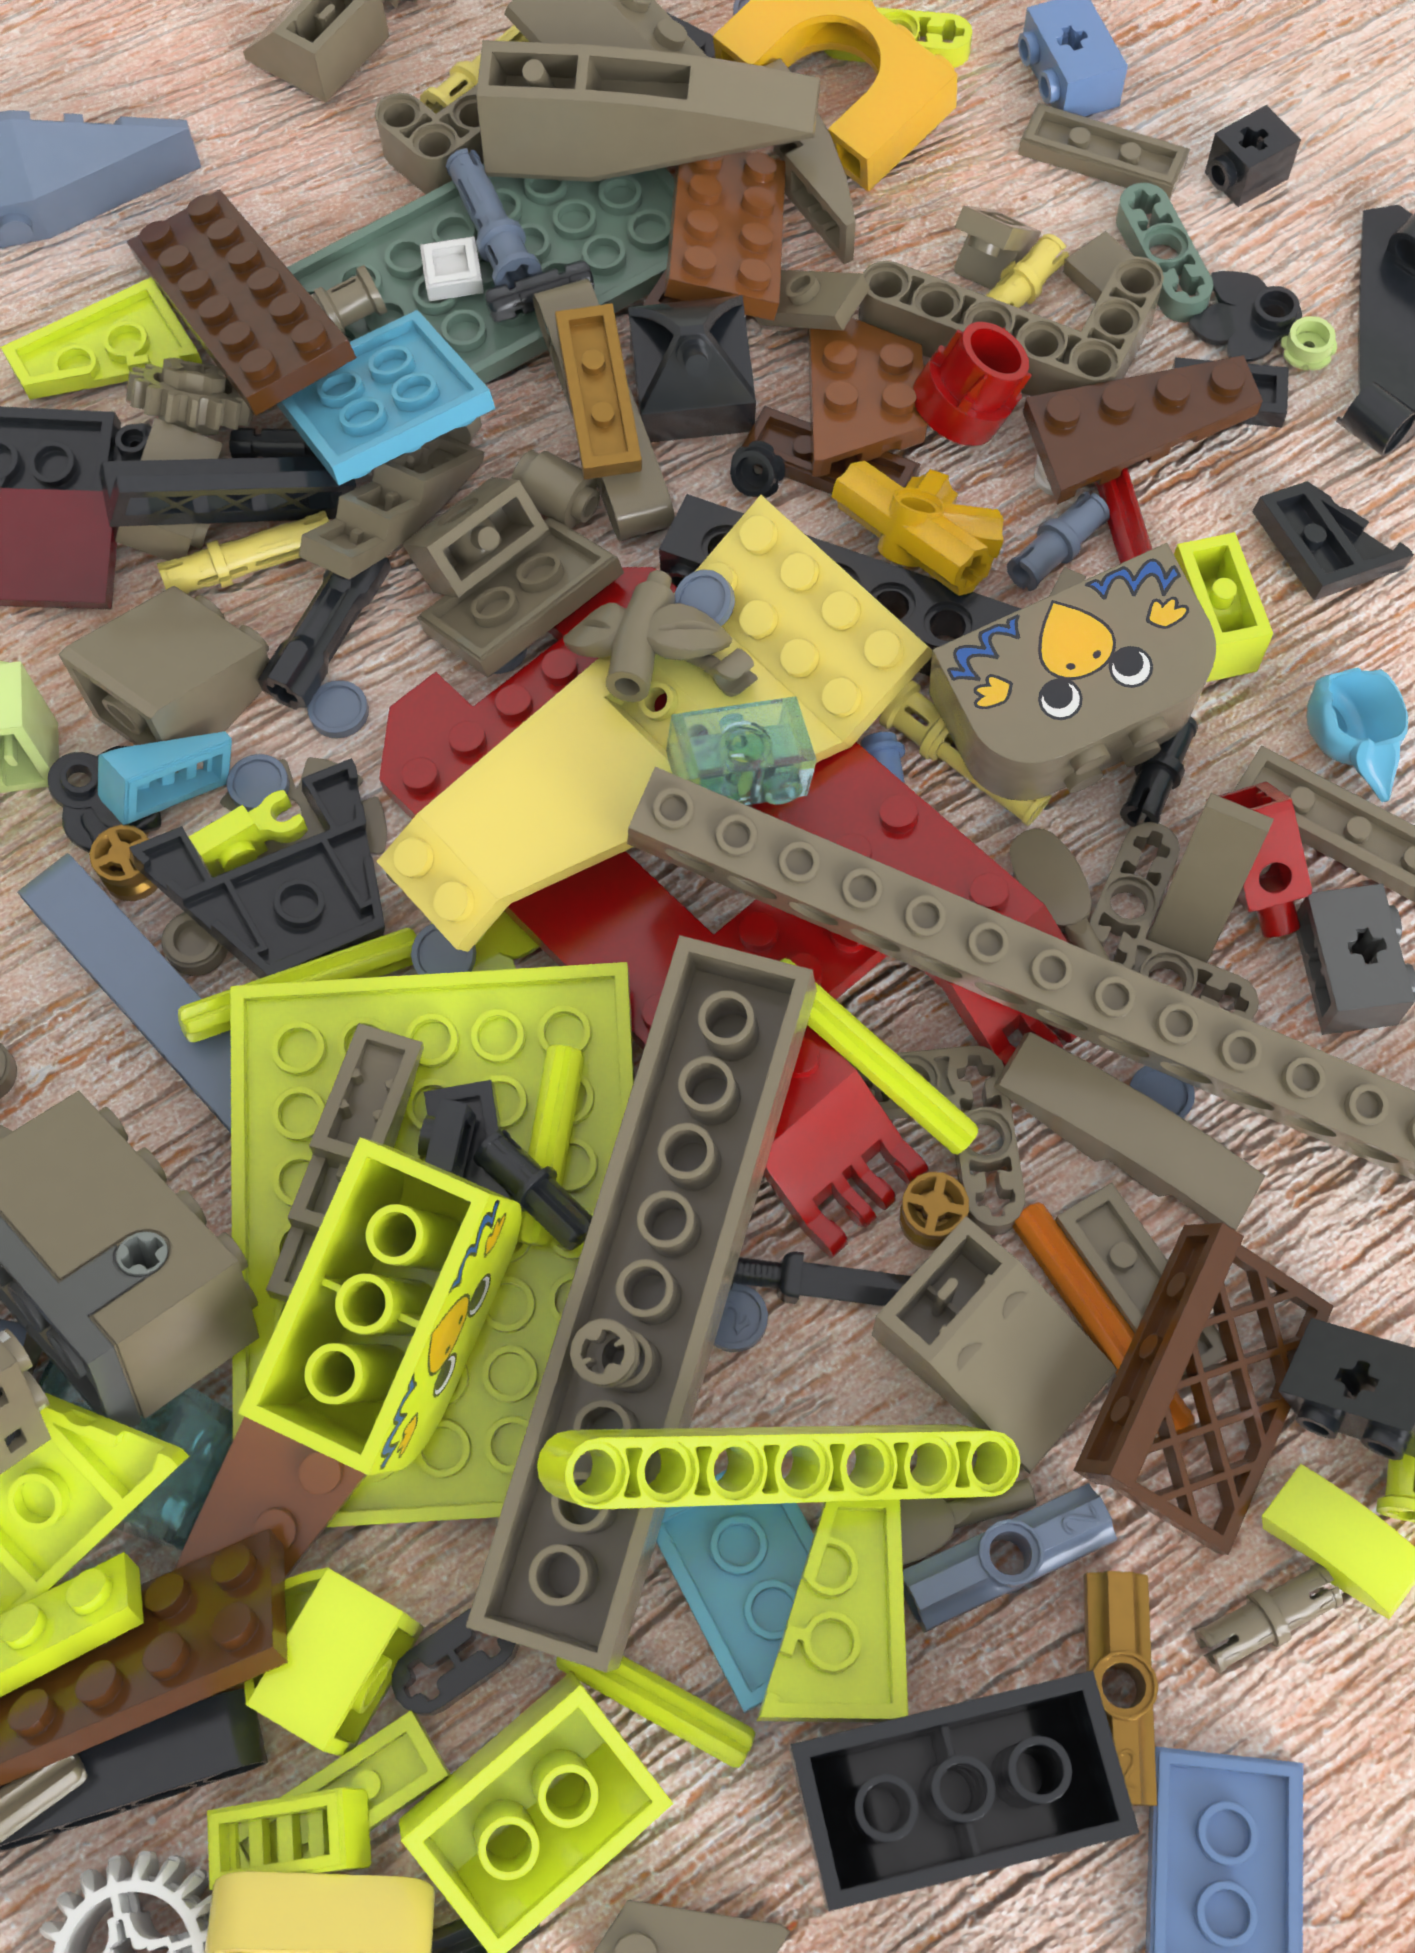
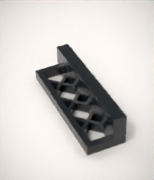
[99,457,356,527]

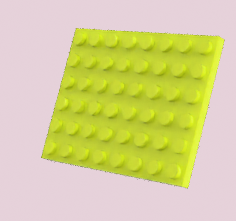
[230,962,634,1527]

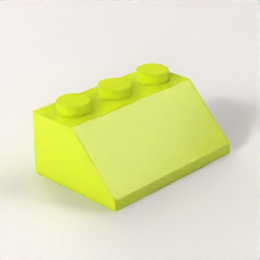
[399,1671,674,1953]

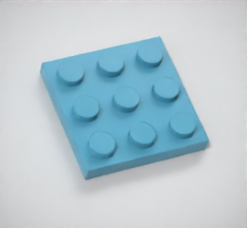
[276,310,495,485]

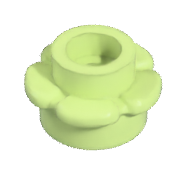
[1280,316,1337,370]

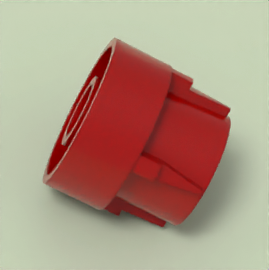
[913,322,1032,446]

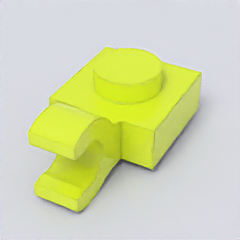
[189,790,308,877]

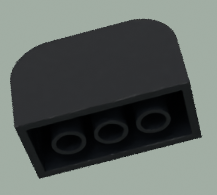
[789,1670,1140,1911]

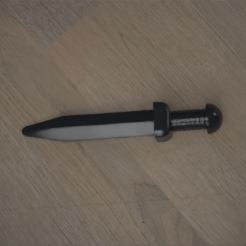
[730,1252,911,1306]

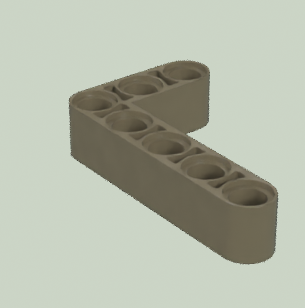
[859,256,1164,396]

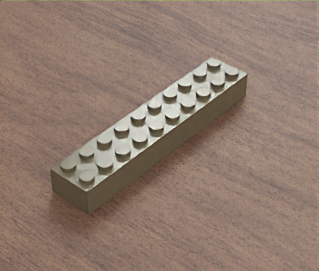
[466,935,817,1673]

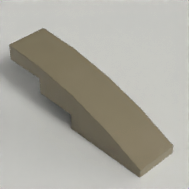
[765,58,856,264]
[299,434,485,580]
[266,1023,424,1302]
[993,1032,1265,1231]

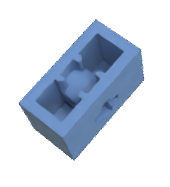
[1018,0,1128,117]

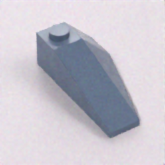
[0,110,201,248]

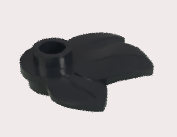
[1188,271,1302,362]
[48,746,162,853]

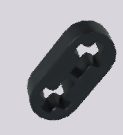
[392,1608,520,1716]

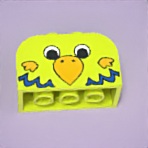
[238,1137,522,1475]

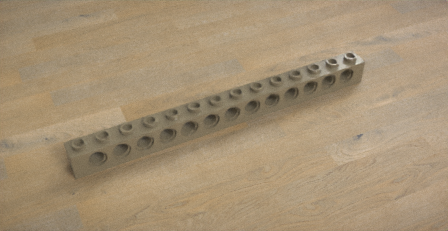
[627,767,1415,1180]

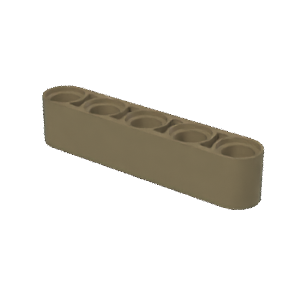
[533,278,675,542]

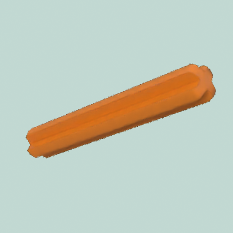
[1012,1202,1195,1435]

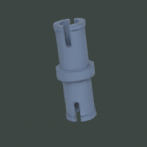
[1007,491,1110,591]

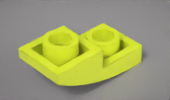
[1262,1464,1415,1620]

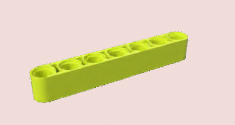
[537,1424,1020,1509]

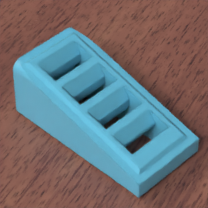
[98,731,232,825]

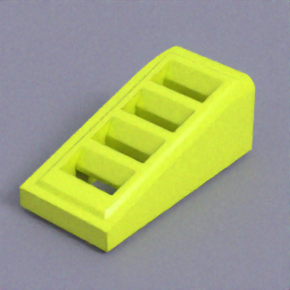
[207,1787,371,1890]

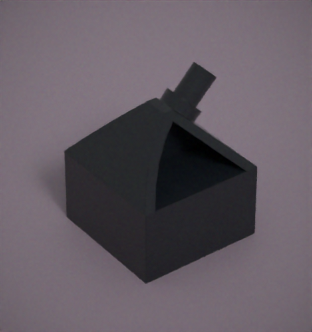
[628,295,756,443]

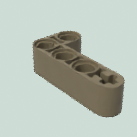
[375,84,484,194]

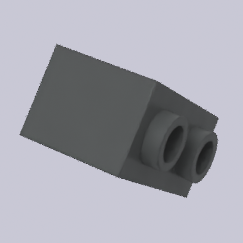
[1296,884,1415,1035]

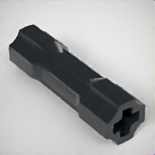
[258,557,391,710]

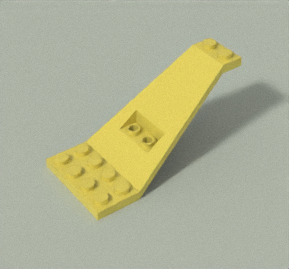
[376,495,932,952]

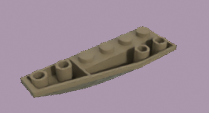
[476,40,821,182]

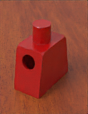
[1205,781,1312,938]

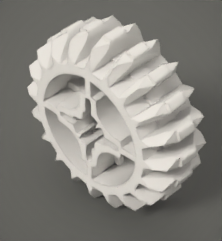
[39,1851,212,1953]

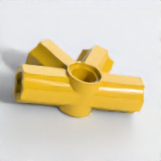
[831,461,1004,596]

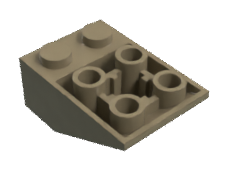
[872,1216,1118,1474]

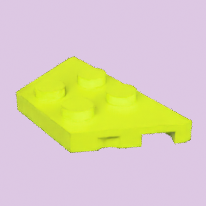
[0,1393,189,1615]

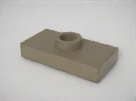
[755,270,870,331]

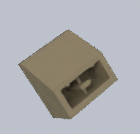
[243,0,390,103]

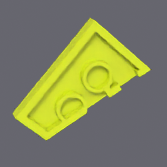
[1,277,203,400]
[757,1499,908,1723]

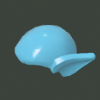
[1306,668,1408,802]

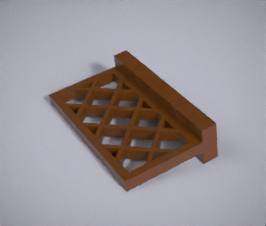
[1073,1222,1334,1555]

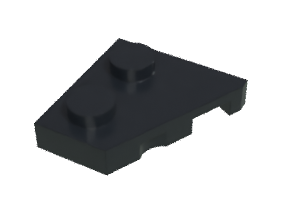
[1252,481,1414,600]

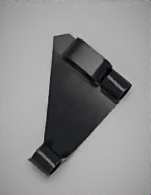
[1336,204,1415,456]

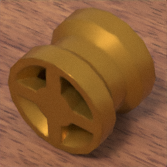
[89,825,158,902]
[899,1172,969,1250]

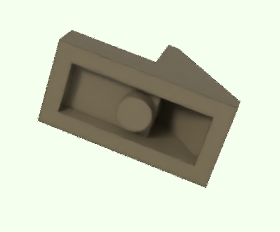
[954,205,1041,290]

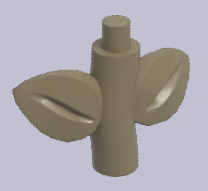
[563,570,732,702]

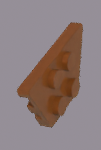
[808,317,927,477]

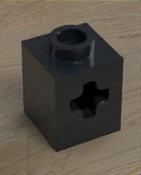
[1205,105,1301,207]

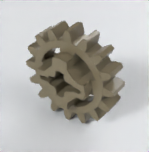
[126,358,253,435]

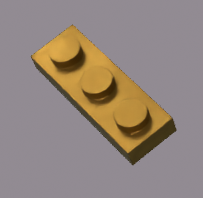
[555,303,642,480]

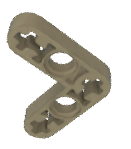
[1089,822,1259,1021]
[847,1045,1025,1235]

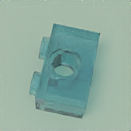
[666,696,817,805]

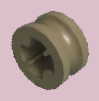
[570,1318,640,1388]

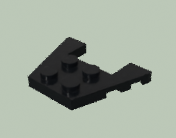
[129,758,385,978]

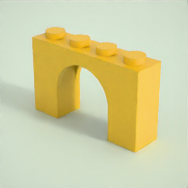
[713,0,958,192]

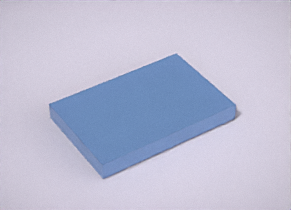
[1145,1747,1303,1953]

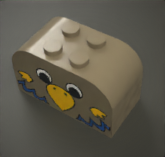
[929,543,1216,801]

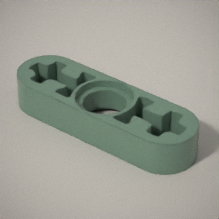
[1116,183,1213,323]

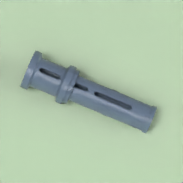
[446,148,542,289]

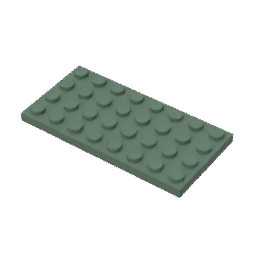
[287,164,675,384]

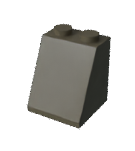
[58,586,270,773]

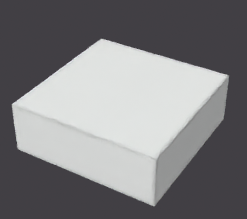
[420,236,484,301]

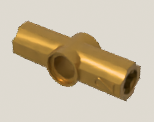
[1083,1571,1158,1806]

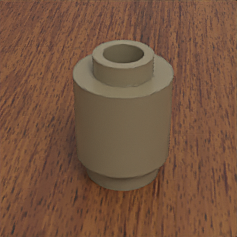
[511,450,600,528]

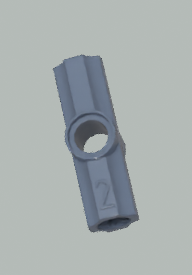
[903,1483,1117,1633]

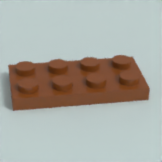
[664,151,785,321]

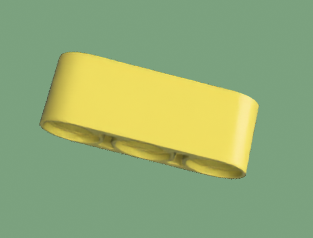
[204,1871,435,1953]

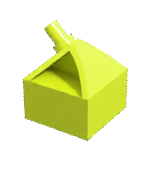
[244,1567,424,1756]

